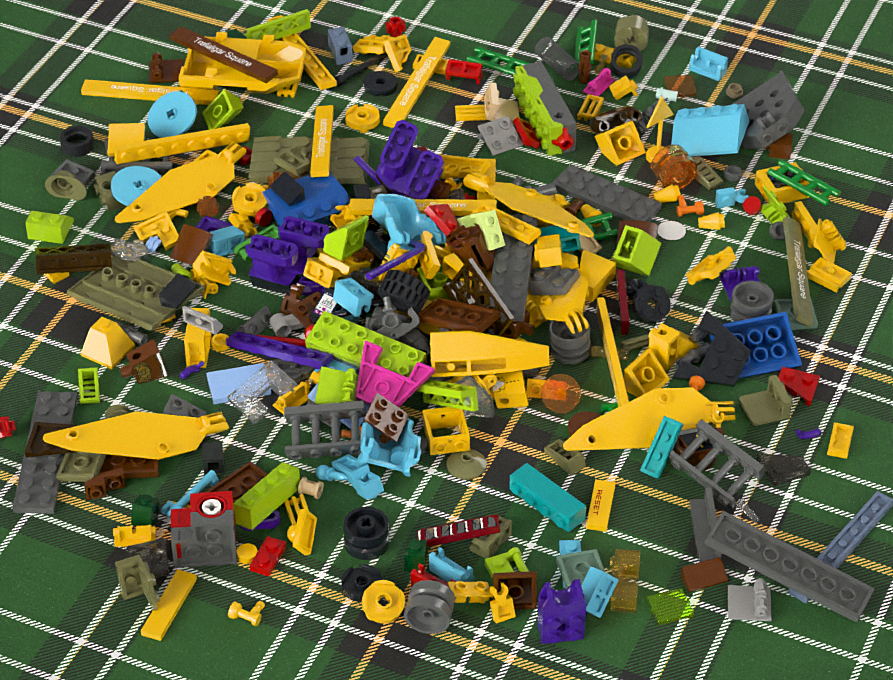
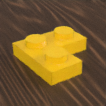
[134,211,179,250]

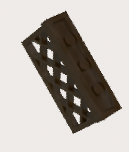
[35,243,112,274]
[443,258,515,336]

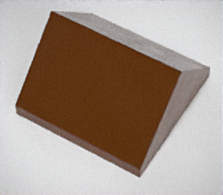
[492,571,537,610]

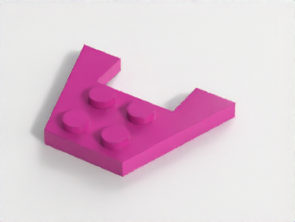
[355,340,435,407]

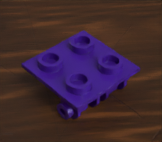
[719,266,760,301]

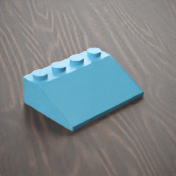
[670,104,749,158]

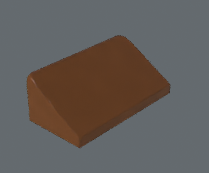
[681,557,728,592]

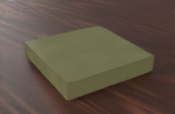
[56,452,107,482]

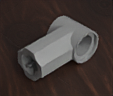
[269,313,304,337]

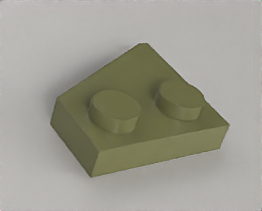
[273,143,310,176]

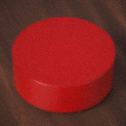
[743,196,762,215]
[255,208,272,227]

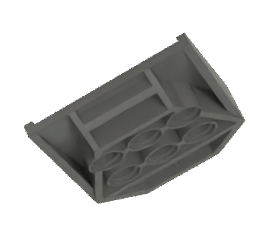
[731,70,805,149]

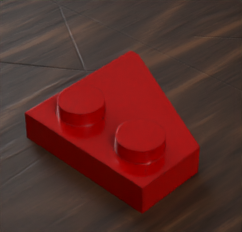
[424,204,460,237]
[778,366,820,406]

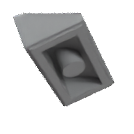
[182,306,223,335]

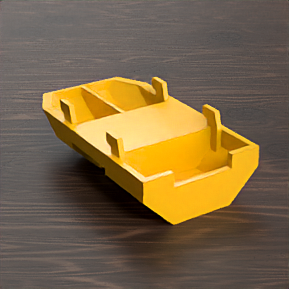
[179,32,306,94]

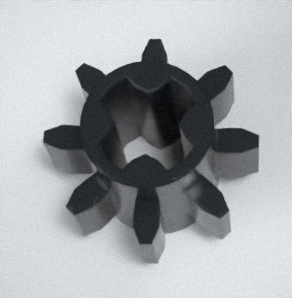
[626,278,648,300]

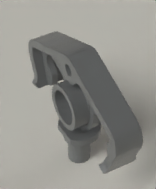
[365,296,420,341]

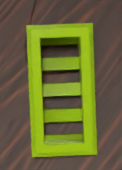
[78,367,100,404]

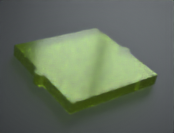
[647,588,694,625]

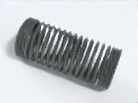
[535,37,580,81]

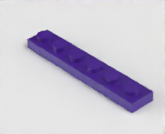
[226,331,333,369]

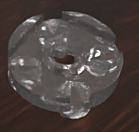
[111,239,148,260]

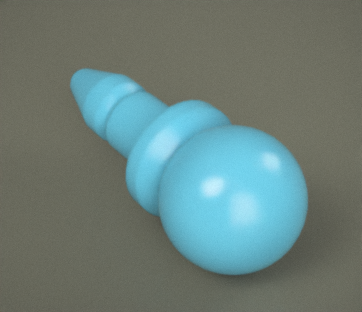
[315,465,348,481]

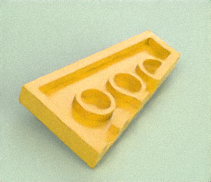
[438,154,491,179]

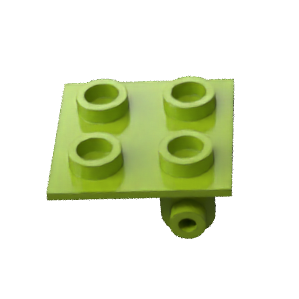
[761,186,790,224]
[315,366,359,404]

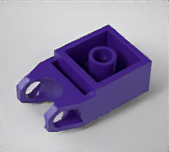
[537,579,586,644]

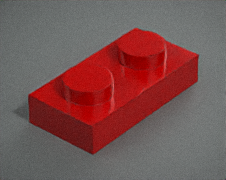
[513,117,541,149]
[250,536,286,576]

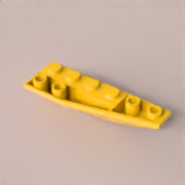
[430,331,549,377]

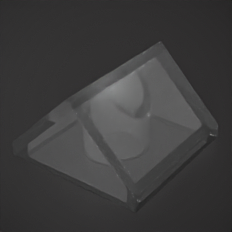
[455,376,495,418]

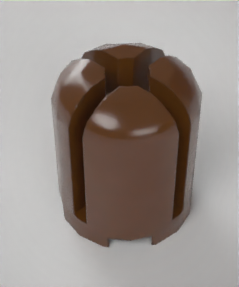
[446,223,495,276]

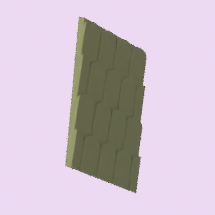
[248,136,370,184]
[67,251,205,330]

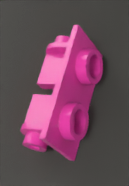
[583,68,615,97]

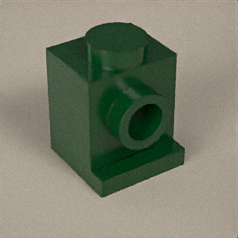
[404,539,427,572]

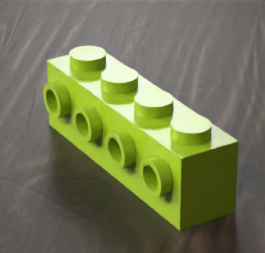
[234,462,300,530]

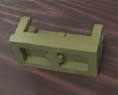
[470,515,512,559]

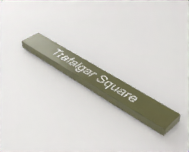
[783,216,814,327]

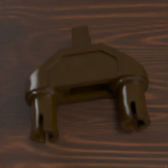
[590,106,642,133]

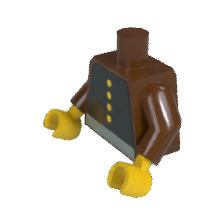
[672,412,724,470]

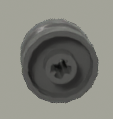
[730,281,774,322]
[404,580,456,634]

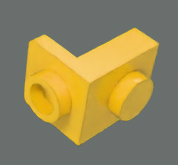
[609,76,638,100]

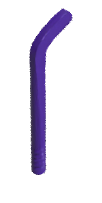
[366,240,425,280]

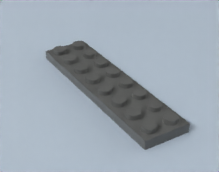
[490,214,539,322]
[12,391,78,514]
[704,511,875,623]

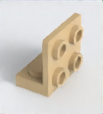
[484,82,519,125]

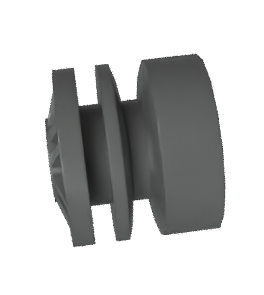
[549,318,591,365]

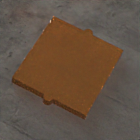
[664,75,697,98]

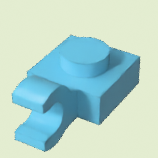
[715,187,749,208]

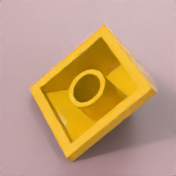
[595,120,646,166]
[81,317,135,369]

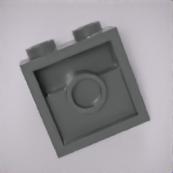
[529,265,580,295]

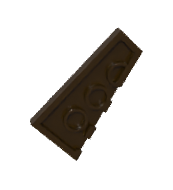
[24,422,80,458]

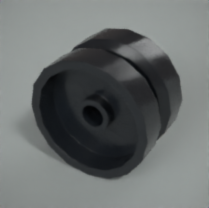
[343,507,389,560]

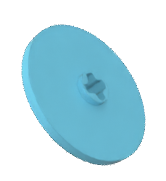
[148,91,197,138]
[111,166,161,206]

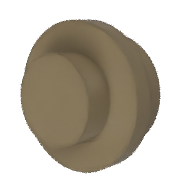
[726,83,743,99]

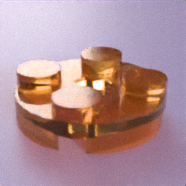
[541,374,581,413]

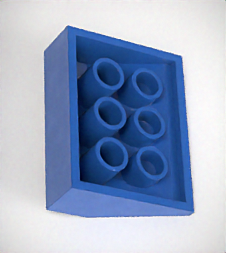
[262,171,350,226]
[709,312,802,379]

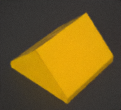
[624,348,670,397]

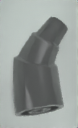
[372,305,431,364]

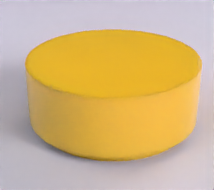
[211,333,230,351]
[237,543,257,564]

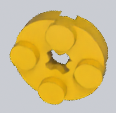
[345,104,380,133]
[232,183,268,217]
[362,580,405,623]

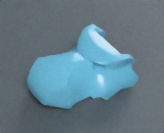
[372,194,446,250]
[357,418,421,477]

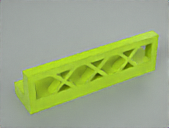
[243,9,311,40]
[416,379,479,412]

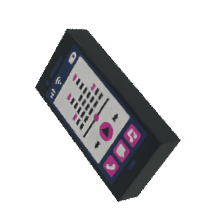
[309,287,339,319]

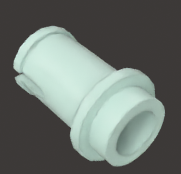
[656,87,678,102]

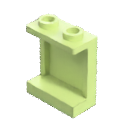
[457,210,505,250]

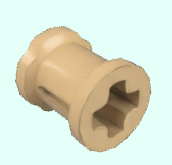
[298,477,324,499]

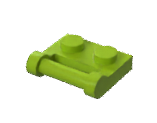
[485,547,529,578]

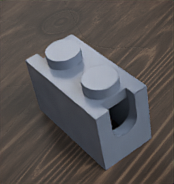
[328,27,353,65]

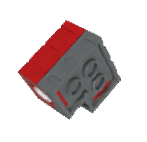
[171,491,237,568]

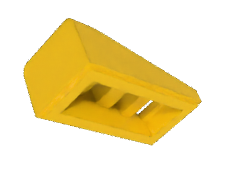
[442,253,472,289]

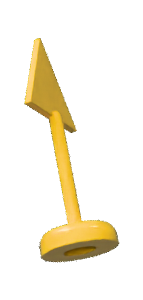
[646,97,674,165]

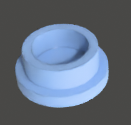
[145,235,161,253]

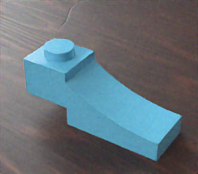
[331,454,384,500]

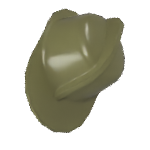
[45,171,87,200]

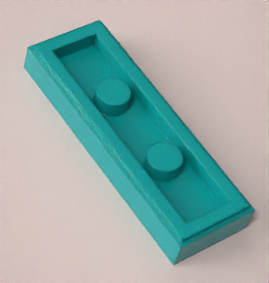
[640,416,684,479]

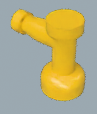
[228,601,265,626]

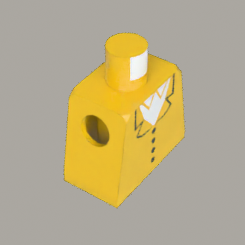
[482,370,529,409]

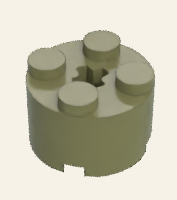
[614,15,649,51]

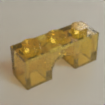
[608,549,641,613]

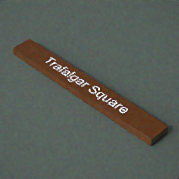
[169,27,278,84]

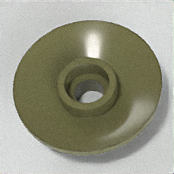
[447,449,487,480]

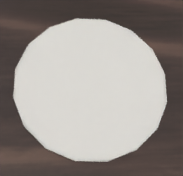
[658,221,686,240]

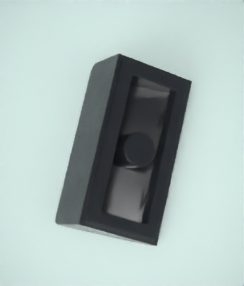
[270,172,305,206]
[159,274,197,309]

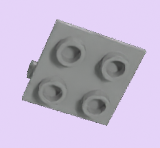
[478,116,523,156]
[728,578,771,621]

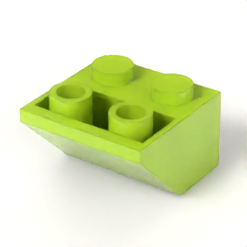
[613,225,661,277]

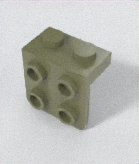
[739,375,793,426]
[115,555,160,611]

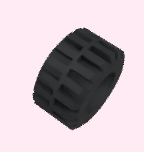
[377,270,430,314]

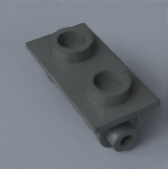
[237,305,272,335]

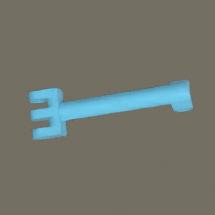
[161,470,219,518]

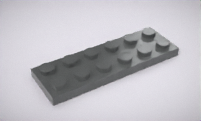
[553,164,662,222]

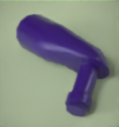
[180,361,204,379]
[796,428,821,439]

